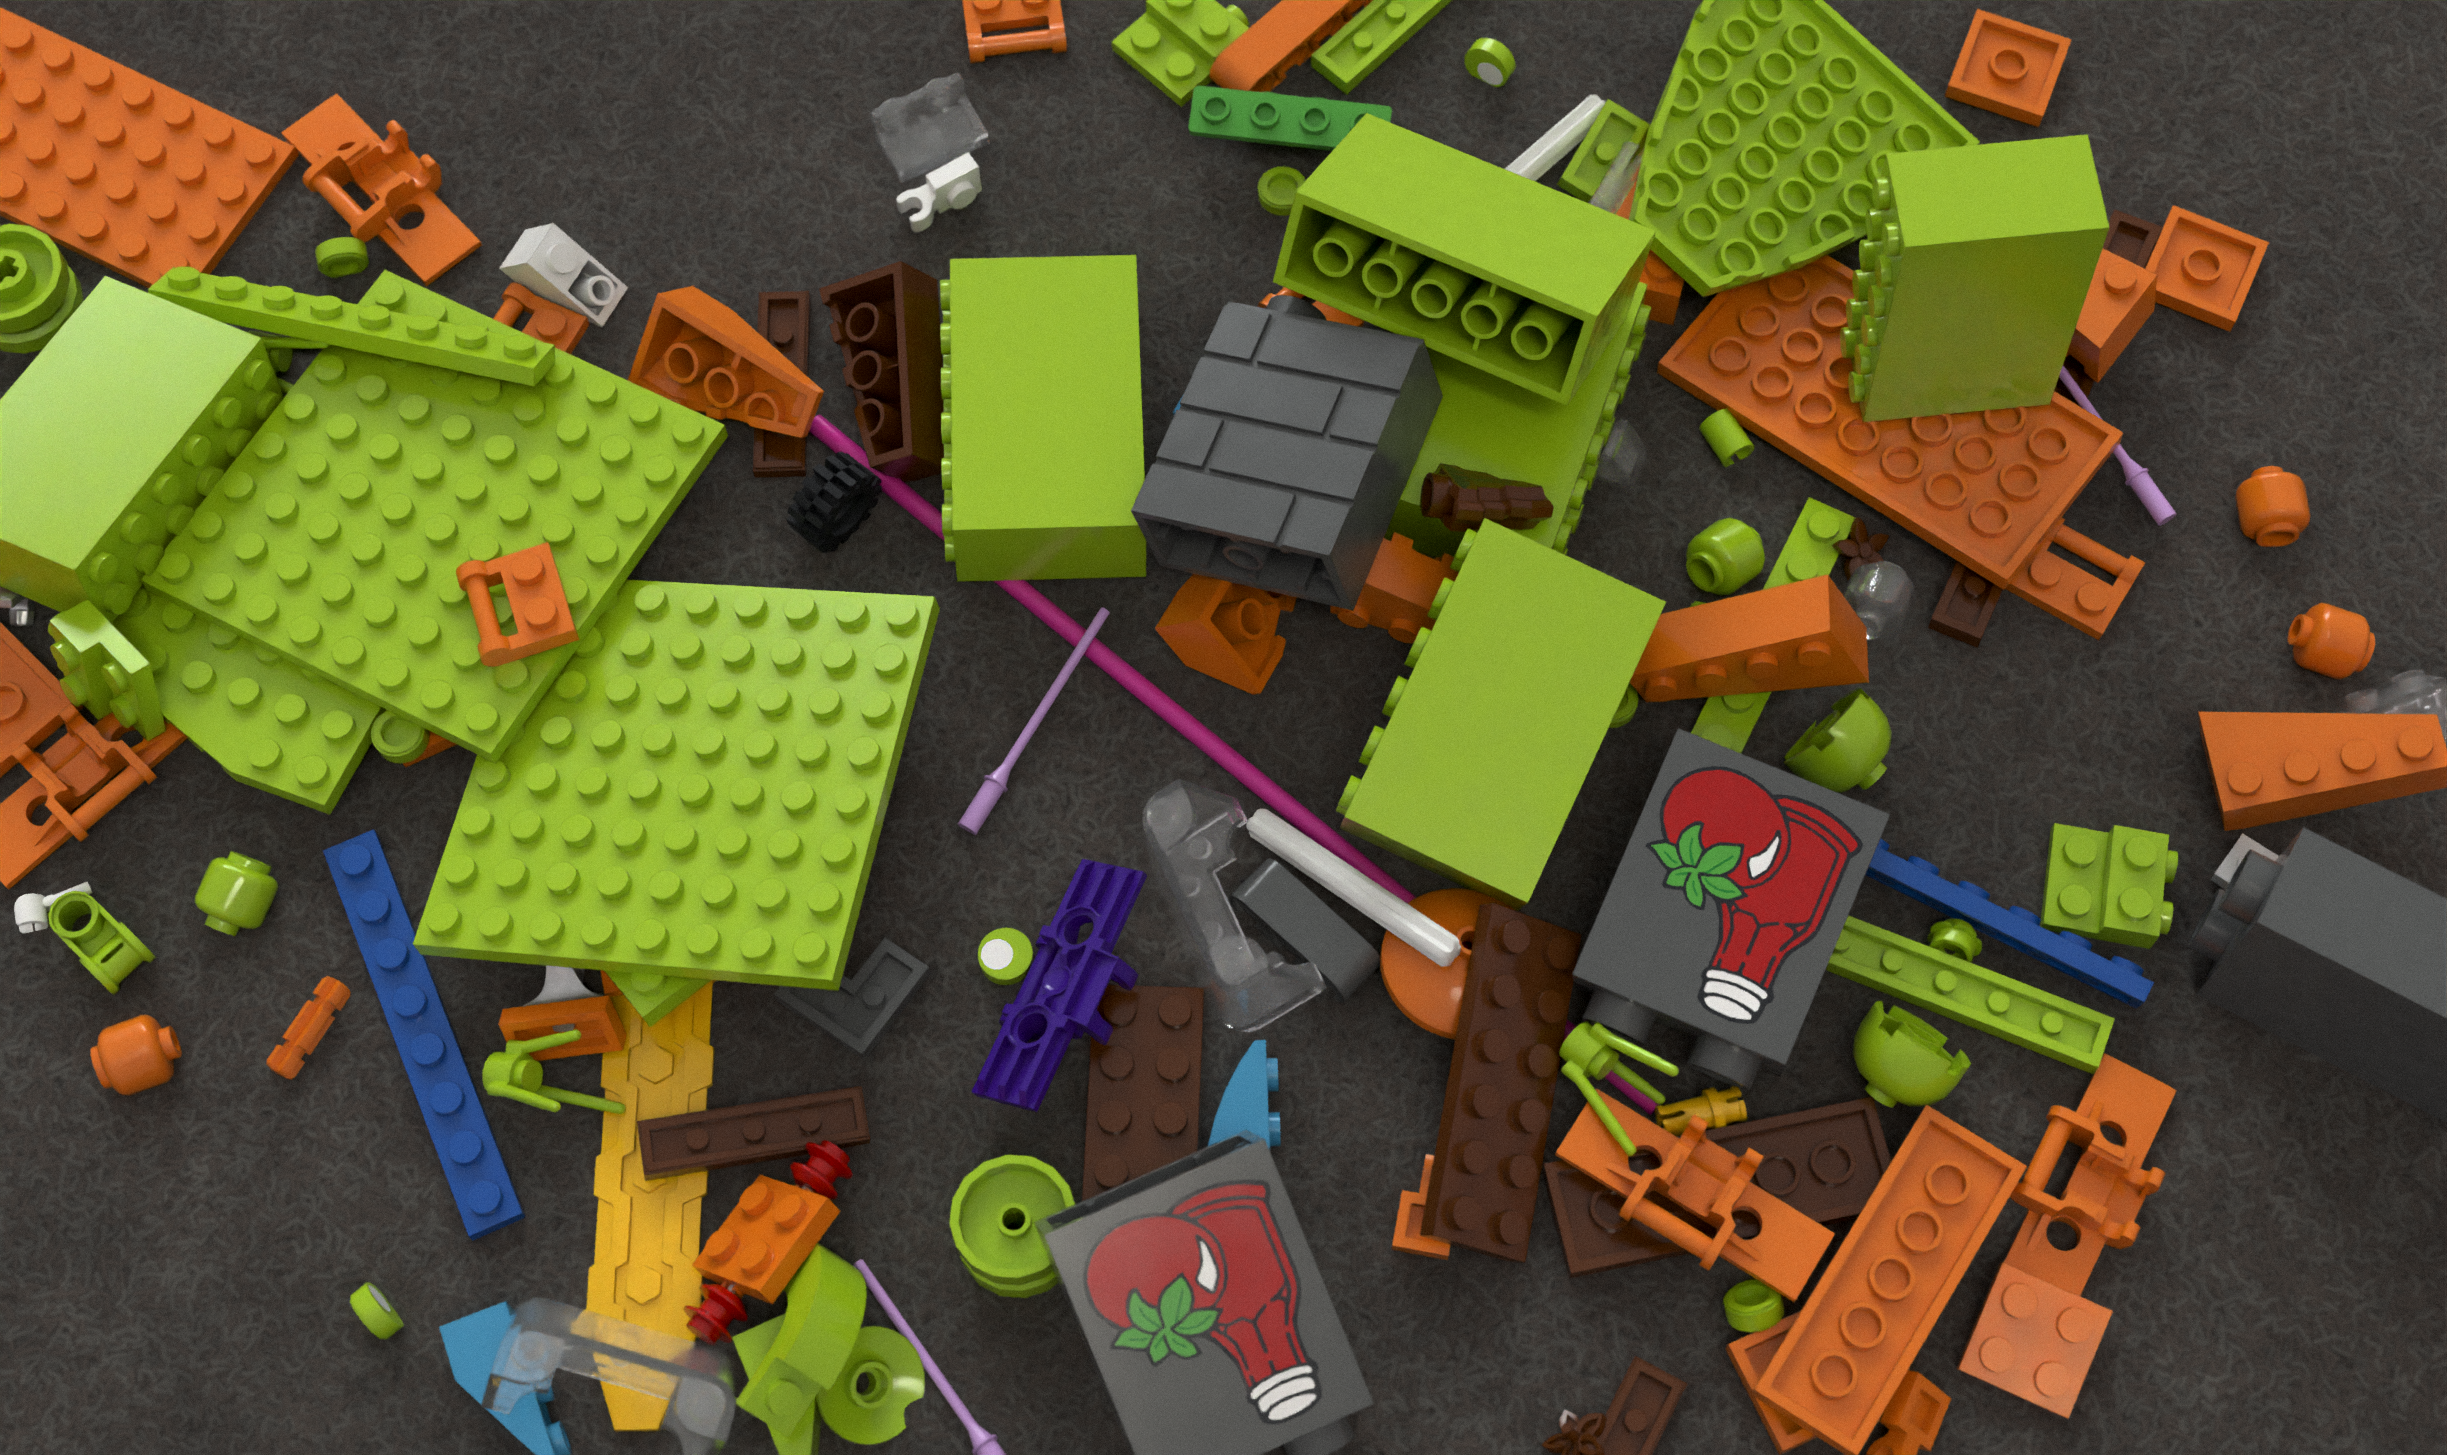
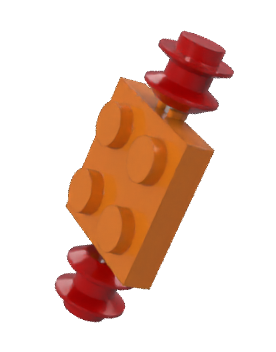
[684,1140,853,1346]

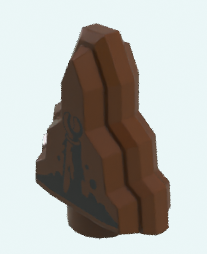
[1420,463,1554,532]

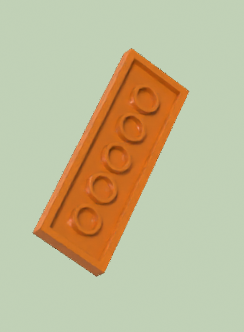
[1751,1104,2027,1455]

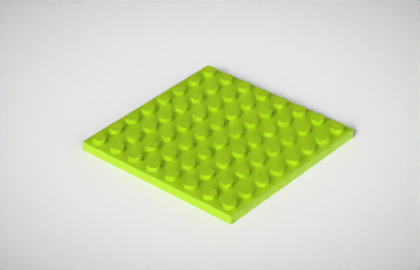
[141,270,728,764]
[413,580,940,991]

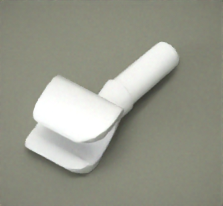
[14,881,92,934]

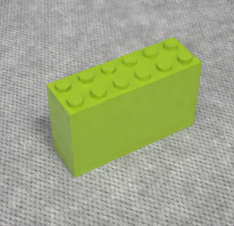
[1273,113,1656,406]
[1840,134,2110,422]
[940,255,1147,582]
[0,276,284,624]
[1384,282,1652,557]
[1336,518,1666,911]

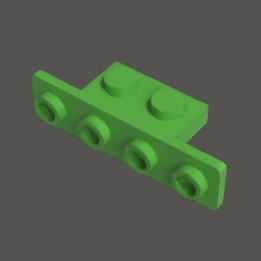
[1189,86,1392,151]

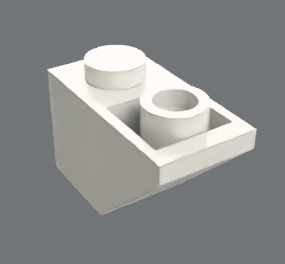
[499,223,628,327]

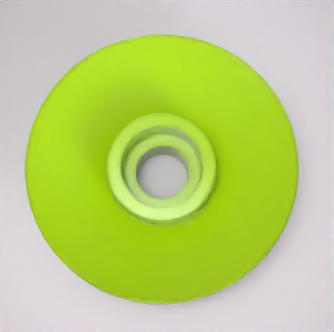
[816,1326,925,1445]

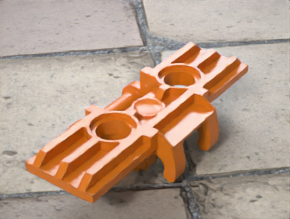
[281,94,482,287]
[0,703,187,890]
[2003,1053,2177,1296]
[1555,1088,1835,1302]

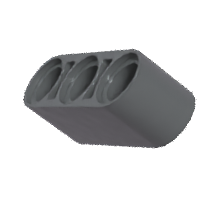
[1229,858,1380,1003]

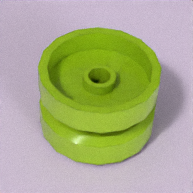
[0,224,84,354]
[949,1155,1075,1298]

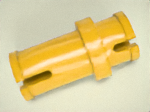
[1655,1086,1747,1136]

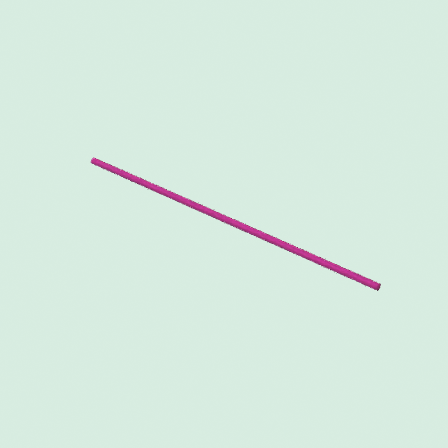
[809,415,1660,1115]

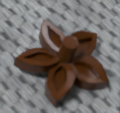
[1832,518,1889,581]
[1541,1409,1607,1455]

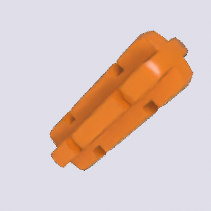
[266,976,351,1080]

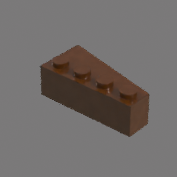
[819,261,944,482]

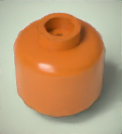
[2235,466,2310,547]
[2287,603,2375,680]
[91,1014,182,1096]

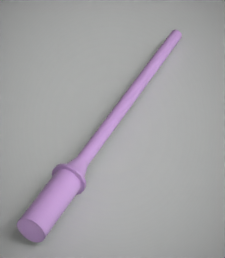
[2059,365,2177,526]
[958,607,1110,835]
[853,1259,1006,1455]

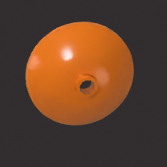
[1380,888,1516,1040]

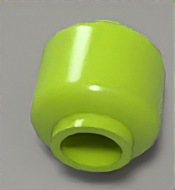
[1686,518,1765,596]
[194,851,278,936]

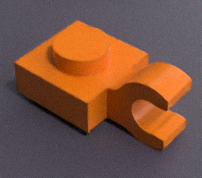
[1391,1154,1450,1260]
[1866,1370,1951,1455]

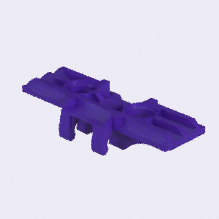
[972,859,1147,1112]

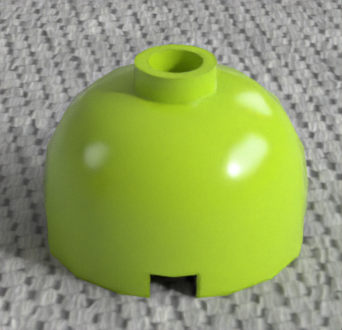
[1784,687,1892,793]
[1853,1001,1971,1108]

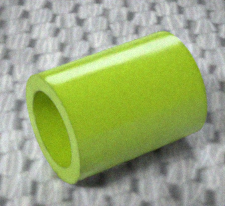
[1699,408,1755,467]

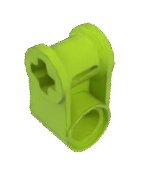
[48,891,156,995]

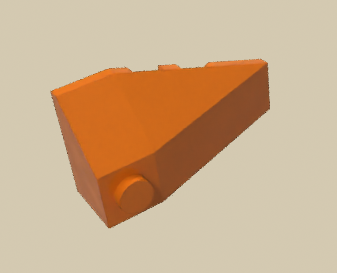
[628,286,824,438]
[1155,574,1296,695]

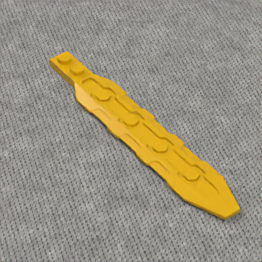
[585,980,717,1432]

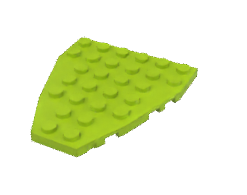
[1629,0,1980,297]
[112,585,387,815]

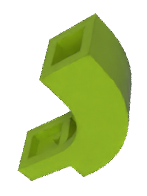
[735,1243,867,1437]

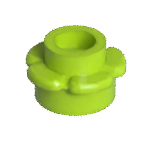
[1928,918,1982,962]

